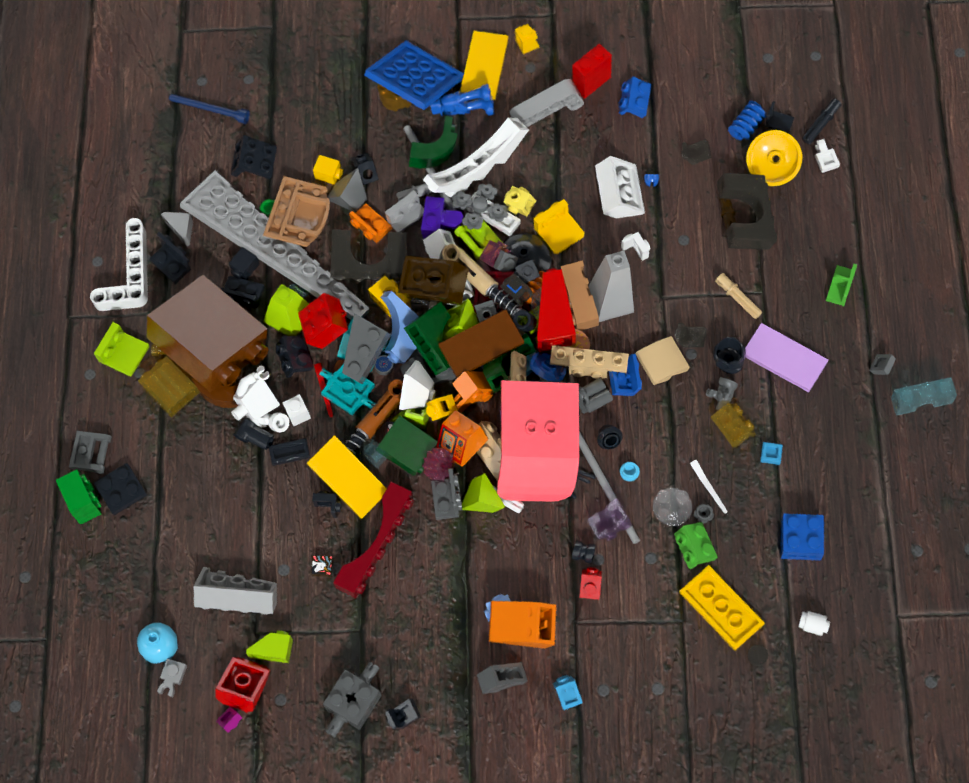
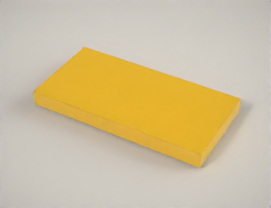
[460,31,509,100]
[306,435,387,519]
[679,565,765,651]

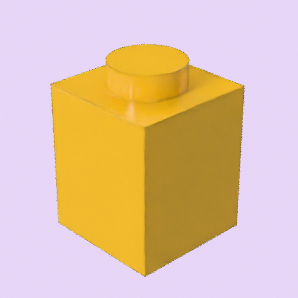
[313,155,343,185]

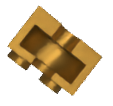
[378,84,412,111]

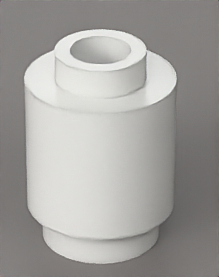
[799,611,830,636]

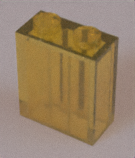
[138,356,199,418]

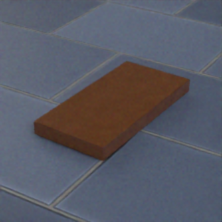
[438,309,524,378]

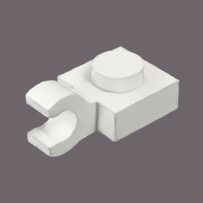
[815,139,840,173]

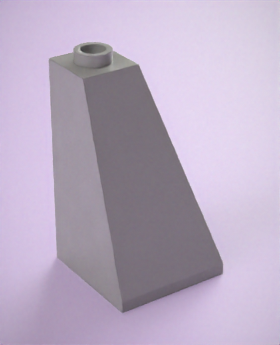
[588,251,634,322]

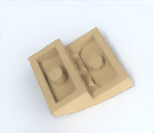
[635,336,690,385]

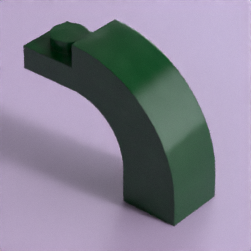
[409,116,458,168]
[483,333,536,393]

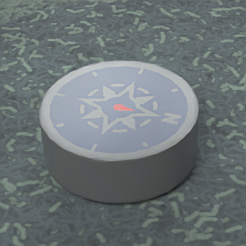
[374,355,394,375]

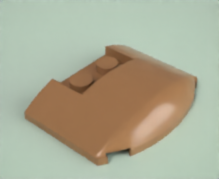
[263,176,330,247]

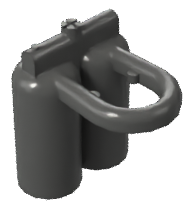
[579,378,613,414]

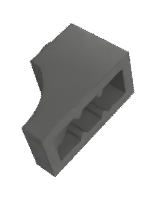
[477,662,527,694]

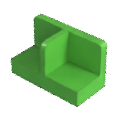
[826,264,857,306]

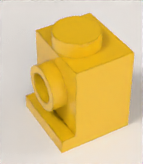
[515,24,539,54]
[426,394,458,421]

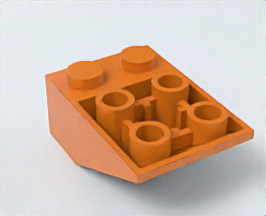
[489,601,556,649]

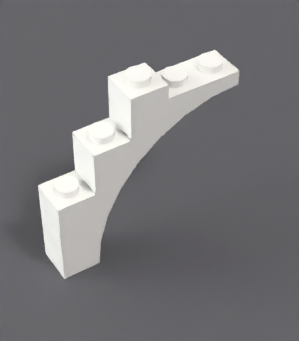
[423,118,529,197]

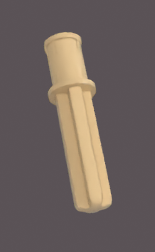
[715,273,762,319]

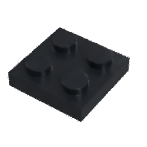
[94,463,147,515]

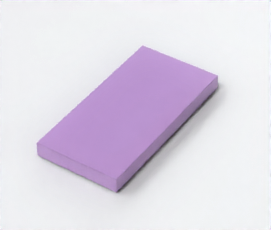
[745,323,828,392]

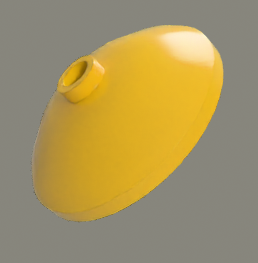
[747,130,802,186]

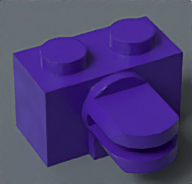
[421,196,463,239]

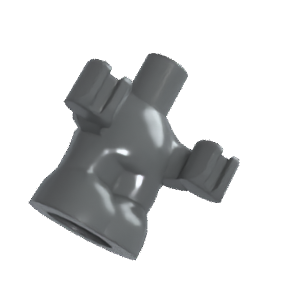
[705,377,738,412]

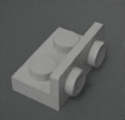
[385,190,424,234]

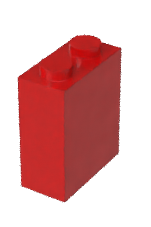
[572,43,612,99]

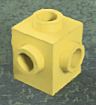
[503,186,536,216]

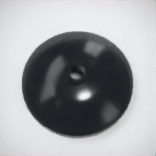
[496,233,552,285]

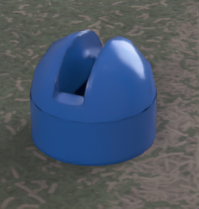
[644,174,659,187]

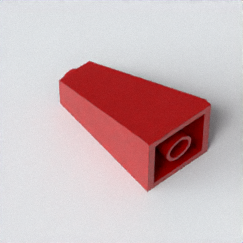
[537,268,576,352]

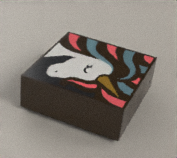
[311,555,333,577]

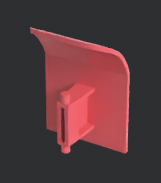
[497,380,579,502]

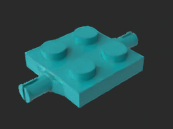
[319,363,376,415]

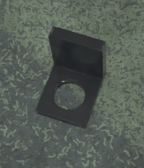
[765,101,794,134]
[351,152,379,185]

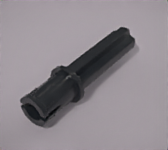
[802,98,842,144]

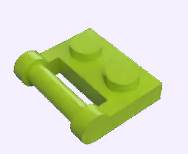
[454,221,503,260]

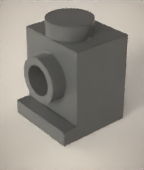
[475,300,498,323]

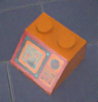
[436,410,489,467]

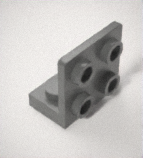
[431,468,462,520]

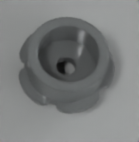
[694,504,714,523]

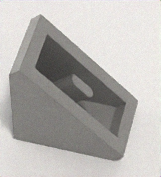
[161,212,193,247]

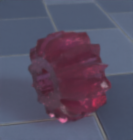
[422,448,455,481]

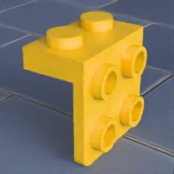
[534,199,584,254]

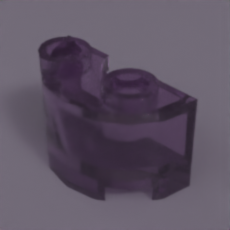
[587,499,632,541]

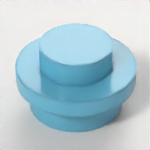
[620,462,640,481]

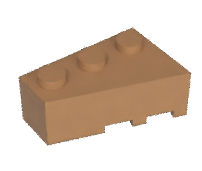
[561,260,599,331]

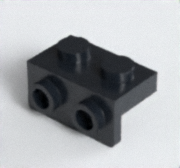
[276,335,313,378]

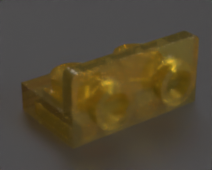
[711,403,756,448]

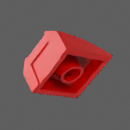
[215,657,270,713]

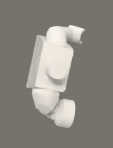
[231,366,289,432]

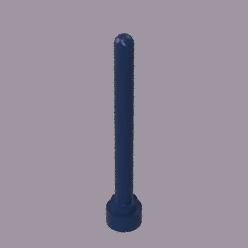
[169,94,250,124]

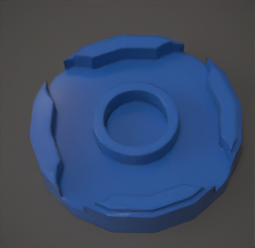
[529,353,567,382]

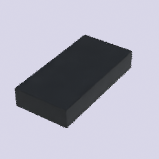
[269,438,310,466]

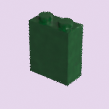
[376,415,438,476]

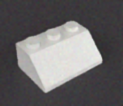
[595,156,645,218]

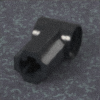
[233,418,274,450]

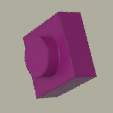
[216,707,242,733]

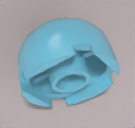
[137,623,178,664]

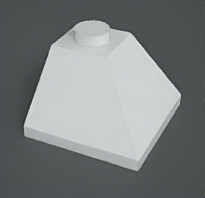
[399,360,436,410]

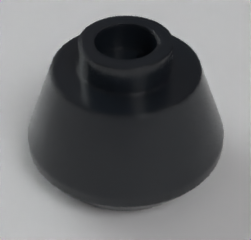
[597,424,623,450]

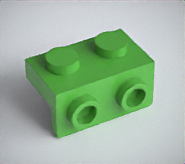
[674,522,718,569]

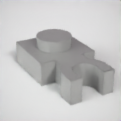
[157,659,187,698]

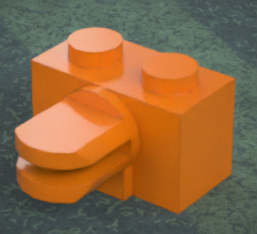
[452,371,493,413]

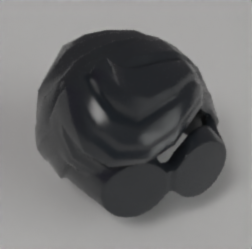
[713,337,746,374]

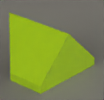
[389,407,429,430]
[462,473,505,513]

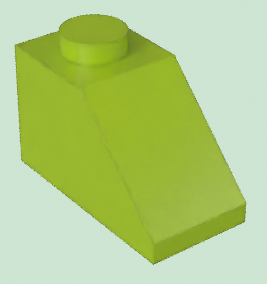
[246,631,293,663]

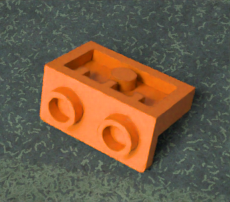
[349,204,392,243]

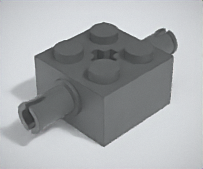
[323,661,382,738]

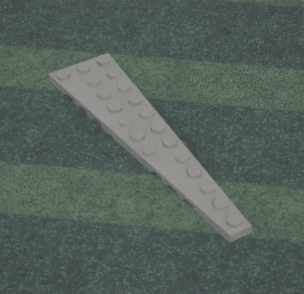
[180,171,369,320]

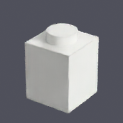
[283,394,311,427]

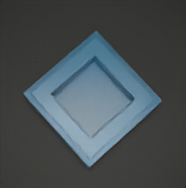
[761,442,783,465]

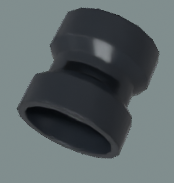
[572,540,596,564]

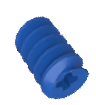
[728,101,767,140]

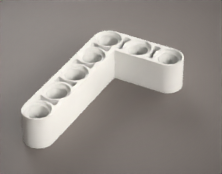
[90,218,148,311]

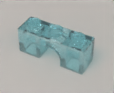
[891,377,957,415]

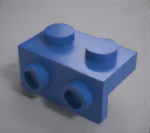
[618,76,651,118]
[609,354,642,396]

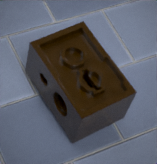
[398,256,469,305]

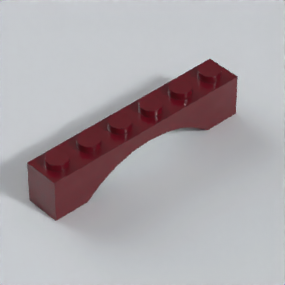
[333,482,414,598]

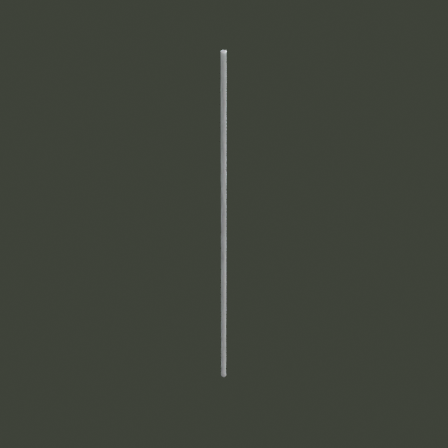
[404,125,640,544]

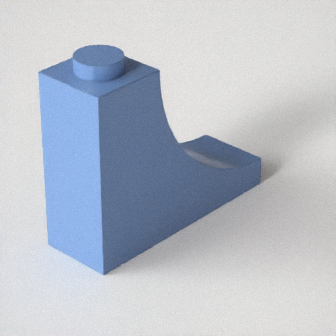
[380,291,419,364]

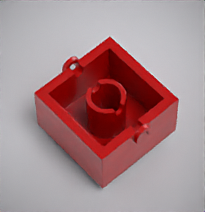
[298,293,349,349]

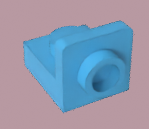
[553,675,583,710]

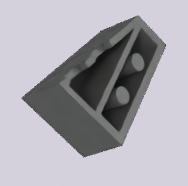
[342,313,391,384]

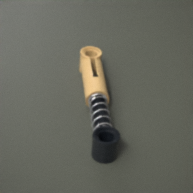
[442,244,537,332]

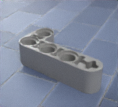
[509,79,584,127]

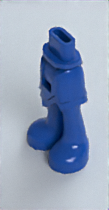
[430,84,495,116]

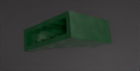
[404,302,451,375]

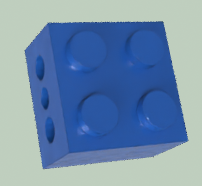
[781,514,824,561]

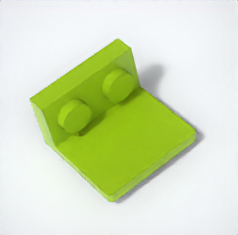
[94,322,150,377]

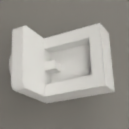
[621,232,650,261]

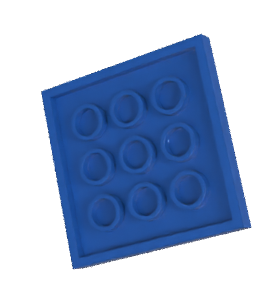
[365,41,464,110]

